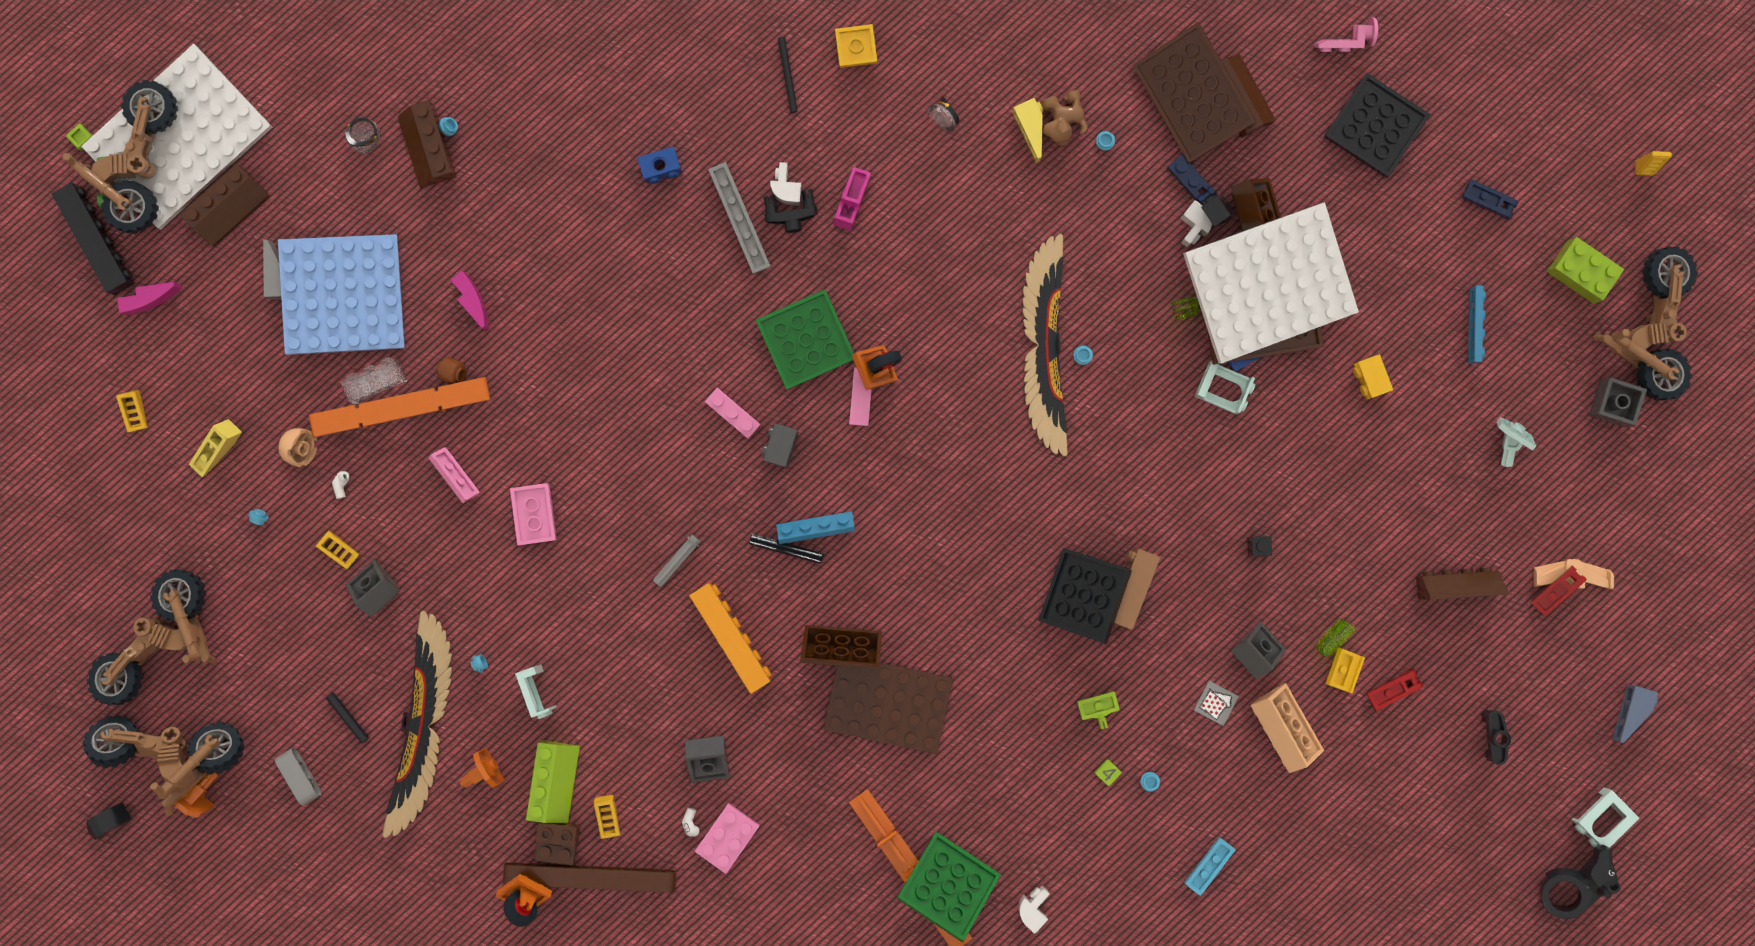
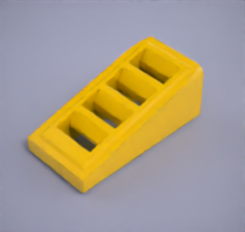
[1635,151,1672,176]
[116,390,148,432]
[316,530,359,569]
[594,795,620,839]

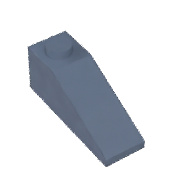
[1612,684,1658,743]

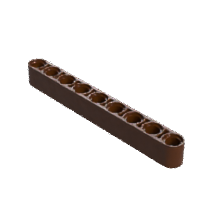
[503,862,676,892]

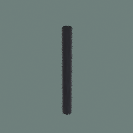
[778,37,798,113]

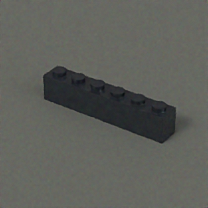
[51,182,134,295]

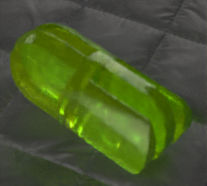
[1171,296,1201,320]
[1317,618,1356,656]

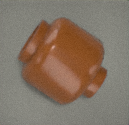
[436,357,467,384]

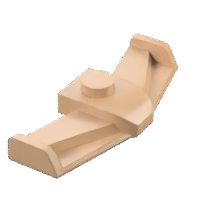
[1533,559,1614,589]

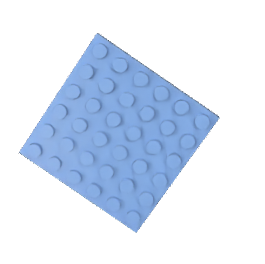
[278,234,405,355]

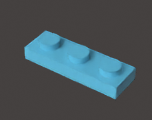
[1184,837,1236,896]

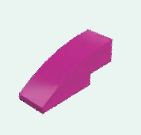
[833,167,871,231]
[451,270,489,331]
[117,282,181,316]

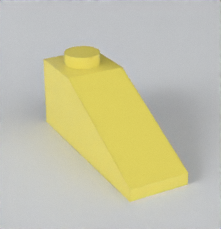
[1012,98,1043,163]
[189,419,242,477]

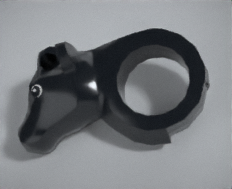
[1539,845,1621,919]

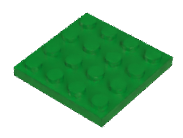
[756,289,854,390]
[896,832,1001,942]

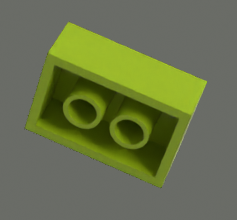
[1547,237,1624,304]

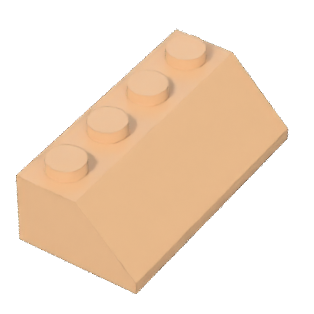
[1251,683,1324,773]

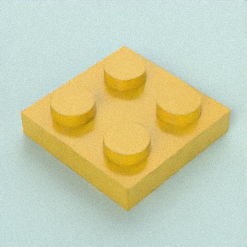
[835,24,877,68]

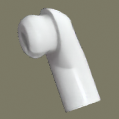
[332,471,350,499]
[682,807,699,837]

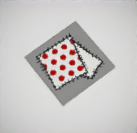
[1194,681,1239,726]

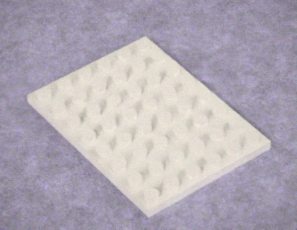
[81,44,272,230]
[1183,202,1359,363]

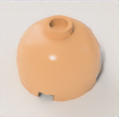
[278,428,317,467]

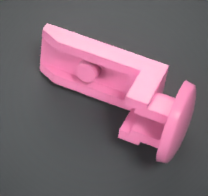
[1314,17,1378,52]

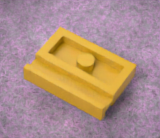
[1325,648,1365,694]

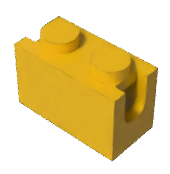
[1353,354,1393,400]

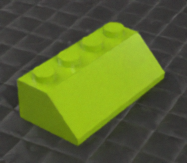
[526,740,580,823]

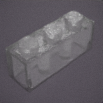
[341,357,407,404]

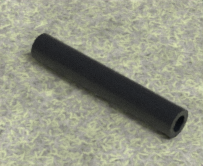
[326,692,369,744]

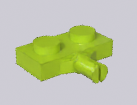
[1077,691,1120,729]

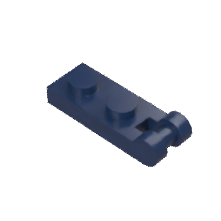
[1167,154,1217,206]
[1461,179,1518,220]

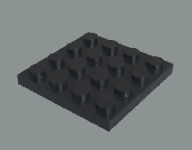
[1323,73,1430,178]
[1038,548,1132,644]

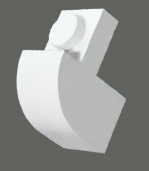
[770,162,802,206]
[1180,200,1212,247]
[1018,886,1050,934]

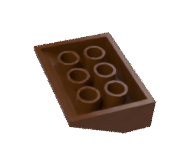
[800,625,882,669]

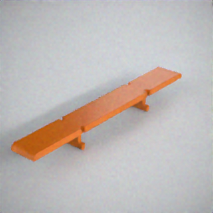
[309,377,491,438]
[849,789,973,946]

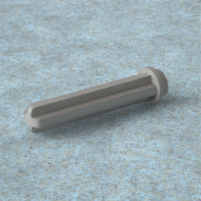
[653,534,701,587]

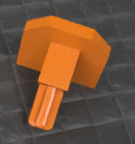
[460,747,505,788]
[172,773,218,818]

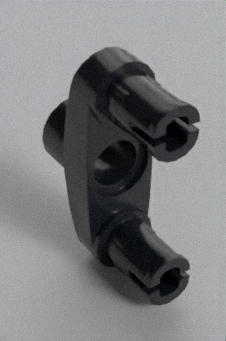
[763,189,818,233]
[1481,710,1511,765]

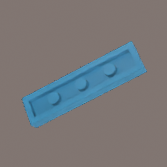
[1468,285,1486,364]
[776,511,855,544]

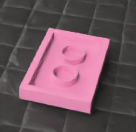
[510,483,557,546]
[695,803,760,874]

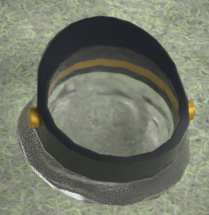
[927,96,960,132]
[345,118,381,153]

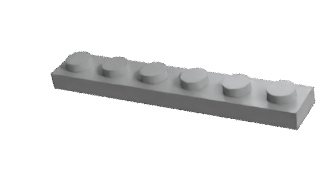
[708,162,771,275]

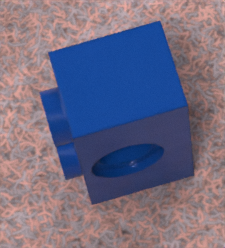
[637,146,682,184]

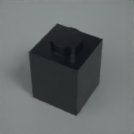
[1247,536,1272,556]

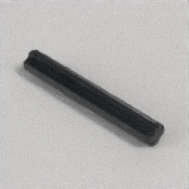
[749,534,824,564]

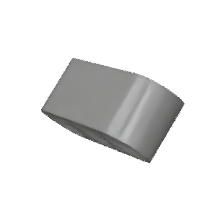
[275,748,321,806]

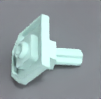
[1496,417,1536,467]

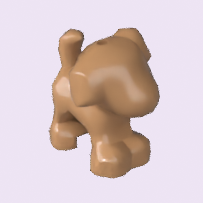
[1041,90,1088,146]

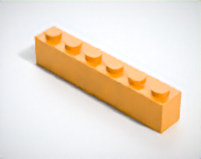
[689,583,772,694]

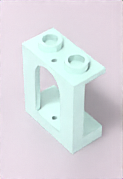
[1194,360,1255,415]
[515,665,557,719]
[1571,788,1639,848]

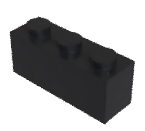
[1201,195,1236,227]

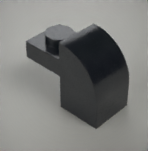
[86,802,131,840]

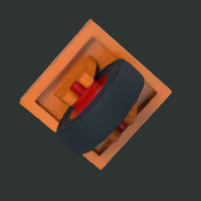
[852,345,902,390]
[496,874,552,927]

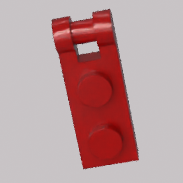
[1531,565,1587,617]
[1366,669,1423,711]

